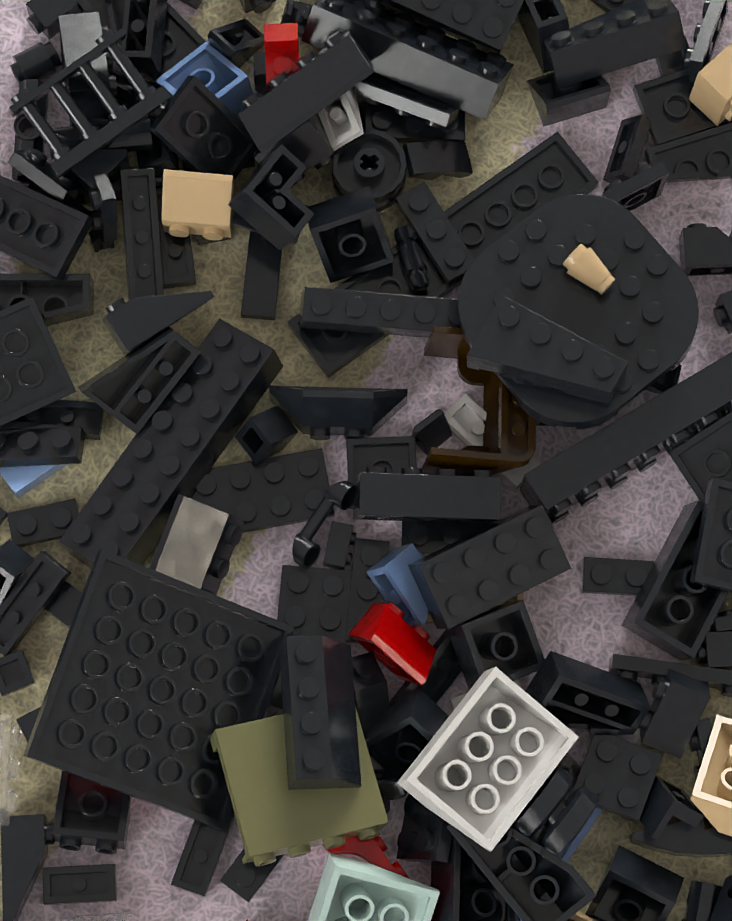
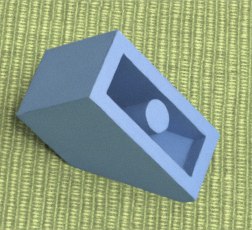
[366,543,428,627]

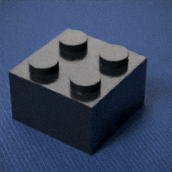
[307,186,395,283]
[447,600,545,690]

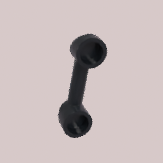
[292,481,356,569]

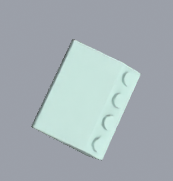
[308,852,440,921]

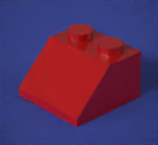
[348,602,436,685]

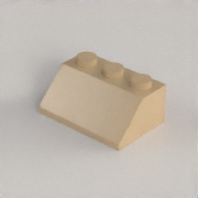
[691,715,732,836]

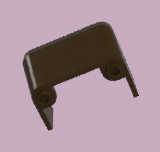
[422,326,536,476]

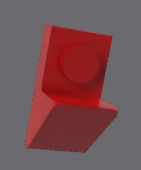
[264,23,299,90]

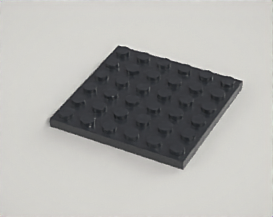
[23,549,294,830]

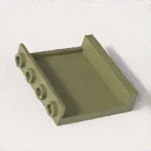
[210,706,389,867]

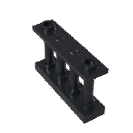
[9,28,171,179]

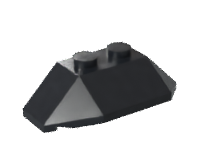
[269,385,408,440]

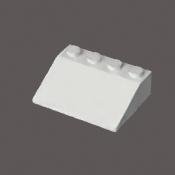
[397,667,579,852]

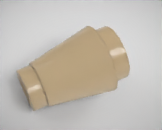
[563,244,616,295]

